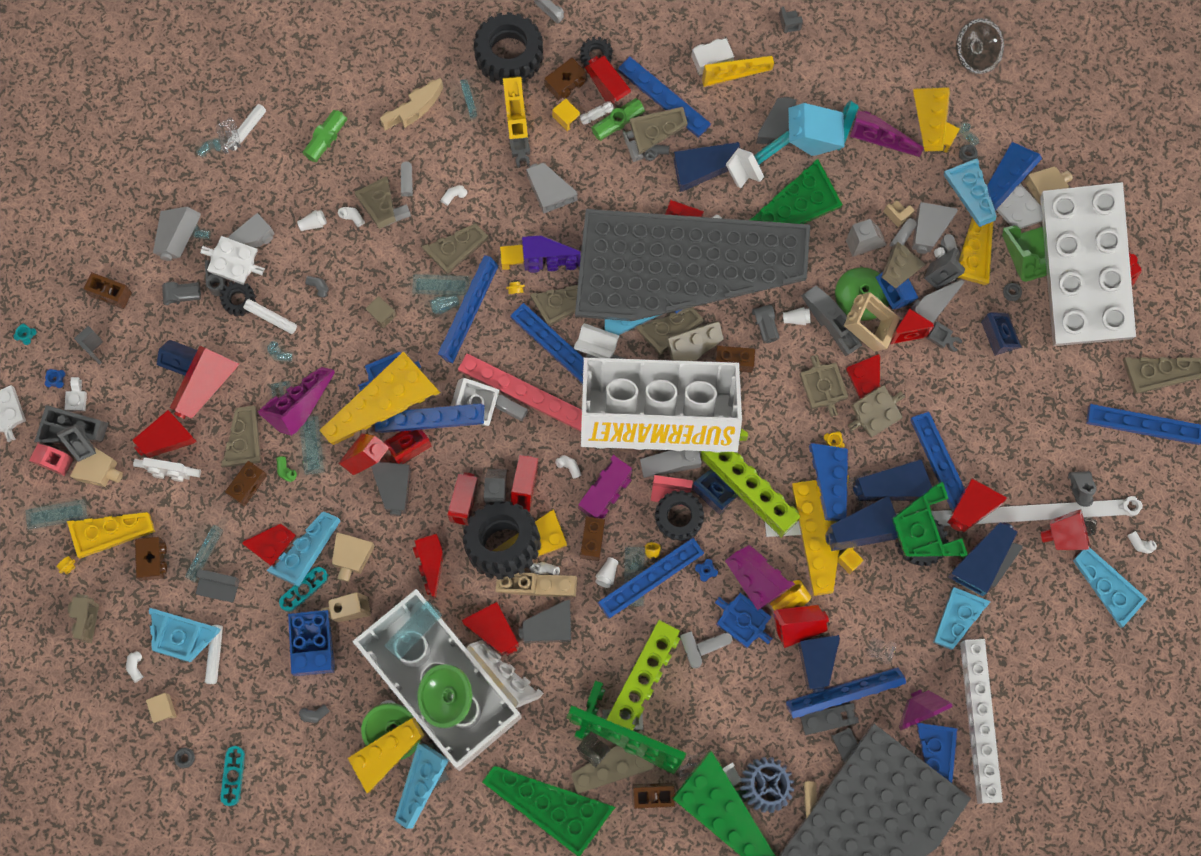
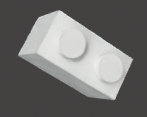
[691,38,734,75]

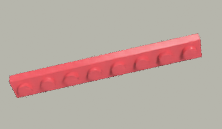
[458,354,582,431]

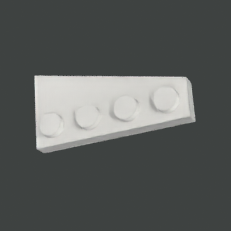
[466,640,544,708]

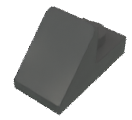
[57,425,96,462]

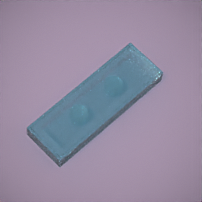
[412,274,470,296]
[300,416,325,475]
[25,499,88,530]
[185,525,224,583]
[624,547,645,606]
[384,601,442,660]

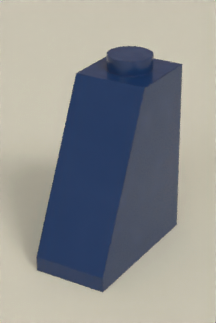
[798,635,840,693]

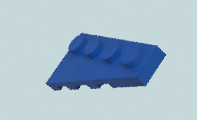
[987,142,1042,211]
[809,443,848,522]

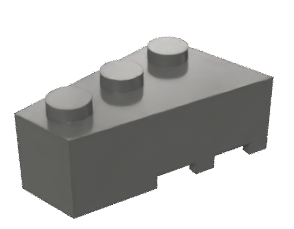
[34,405,109,444]

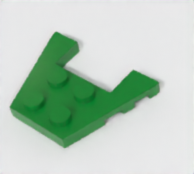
[892,482,968,556]

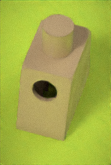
[1024,167,1073,206]
[70,447,123,487]
[332,533,375,582]
[321,592,371,622]

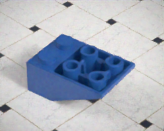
[288,610,335,676]

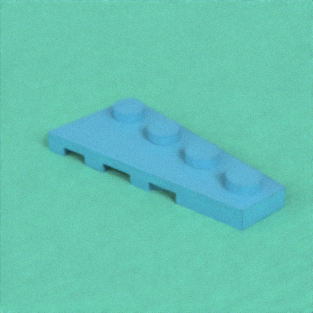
[944,158,997,227]
[267,511,341,587]
[1073,547,1147,628]
[394,743,449,829]

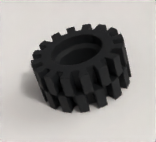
[580,36,613,67]
[220,282,256,317]

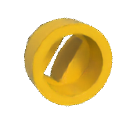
[645,542,660,559]

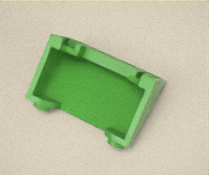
[1002,225,1047,282]

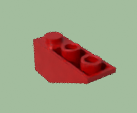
[412,533,444,599]

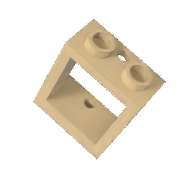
[844,292,900,352]

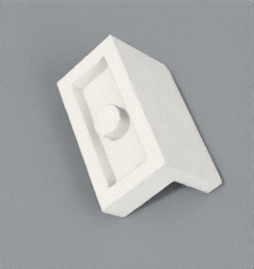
[726,148,764,188]
[574,323,619,359]

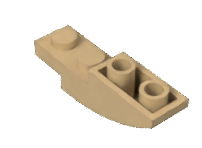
[380,78,443,130]
[496,573,577,597]

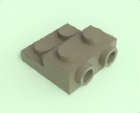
[68,594,99,644]

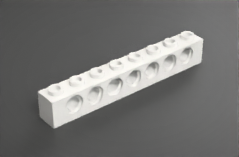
[960,639,1003,804]

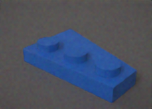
[916,723,957,783]

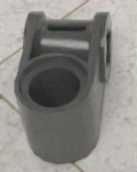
[205,260,226,296]
[1068,471,1097,507]

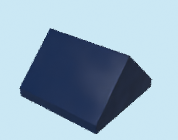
[981,312,1022,356]
[692,469,738,515]

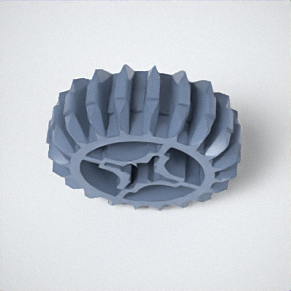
[740,757,795,813]

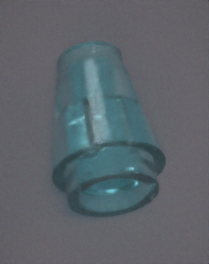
[430,295,459,315]

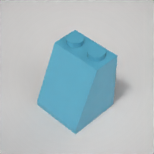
[788,103,844,156]

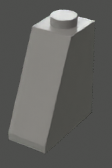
[526,163,578,214]
[912,202,957,254]
[153,207,201,261]
[846,219,887,257]

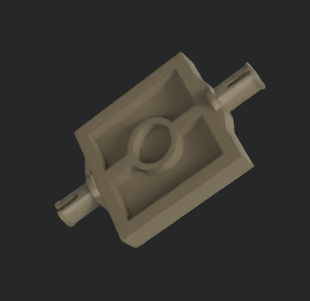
[799,355,848,417]
[847,385,905,438]

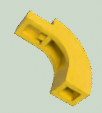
[503,76,528,139]

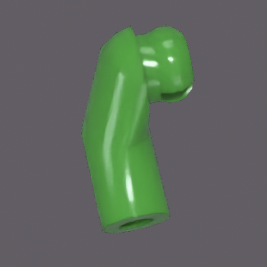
[276,457,297,482]

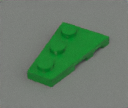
[574,680,606,742]

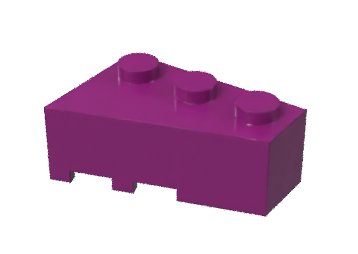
[578,455,632,519]
[725,545,795,610]

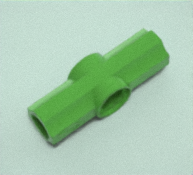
[591,98,645,141]
[302,110,347,162]

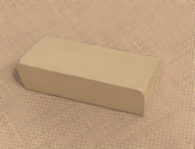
[803,781,817,818]

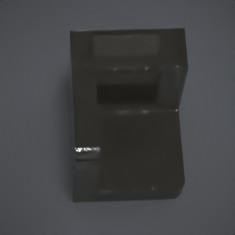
[576,732,610,768]

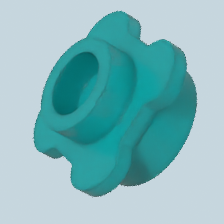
[13,324,37,345]

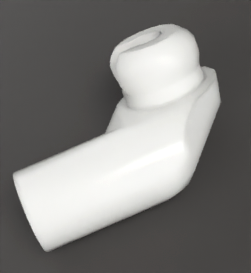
[440,185,467,206]
[338,207,365,227]
[556,455,582,479]
[1127,531,1157,554]
[530,562,560,575]
[126,651,143,683]

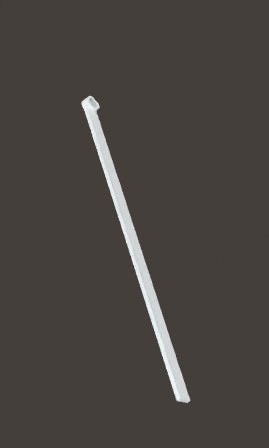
[765,496,1142,537]

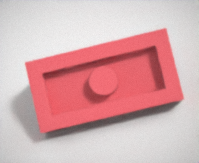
[651,475,693,506]

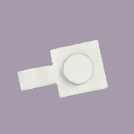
[64,377,87,411]

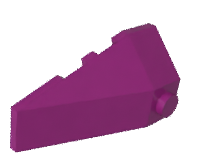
[850,111,924,157]
[258,367,335,436]
[899,689,953,730]

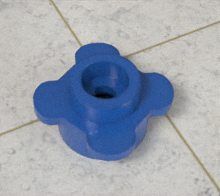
[44,369,66,388]
[695,559,718,582]

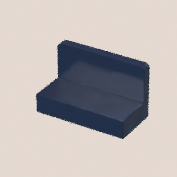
[156,340,197,376]

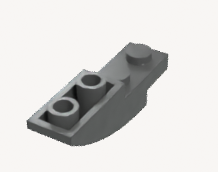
[801,286,862,357]

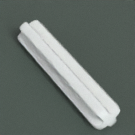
[226,104,266,151]
[243,299,297,334]
[205,625,223,684]

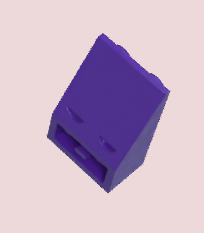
[522,236,581,273]

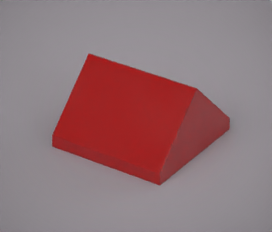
[890,309,934,345]
[384,430,432,464]

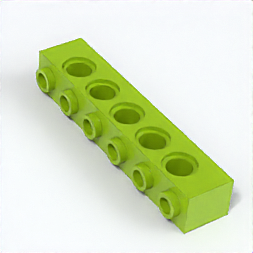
[700,451,800,538]
[606,620,681,731]

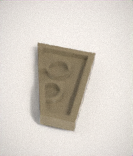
[629,107,688,155]
[882,242,926,288]

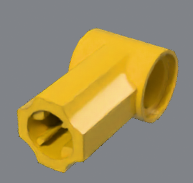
[770,580,811,610]

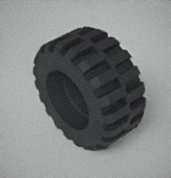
[474,12,543,85]
[462,501,541,580]

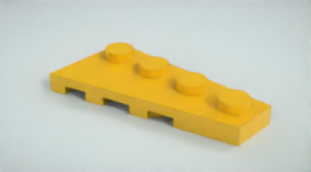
[702,56,774,87]
[913,87,950,151]
[957,217,993,285]
[492,509,567,557]
[67,512,155,559]
[348,718,424,793]

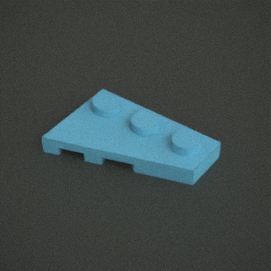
[933,587,990,650]

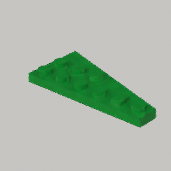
[750,158,843,224]
[566,705,686,775]
[672,750,775,856]
[482,766,615,856]

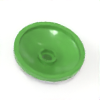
[835,267,889,321]
[418,664,472,728]
[361,703,421,760]

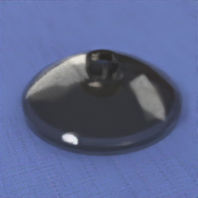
[956,18,1004,74]

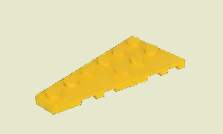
[320,352,441,445]
[792,475,849,596]

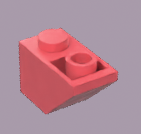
[29,444,73,476]

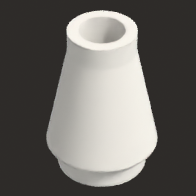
[297,210,327,231]
[783,307,810,325]
[595,557,618,588]

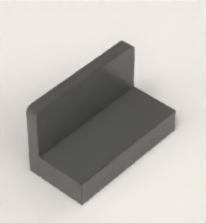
[924,248,965,290]
[74,326,103,365]
[196,569,240,603]

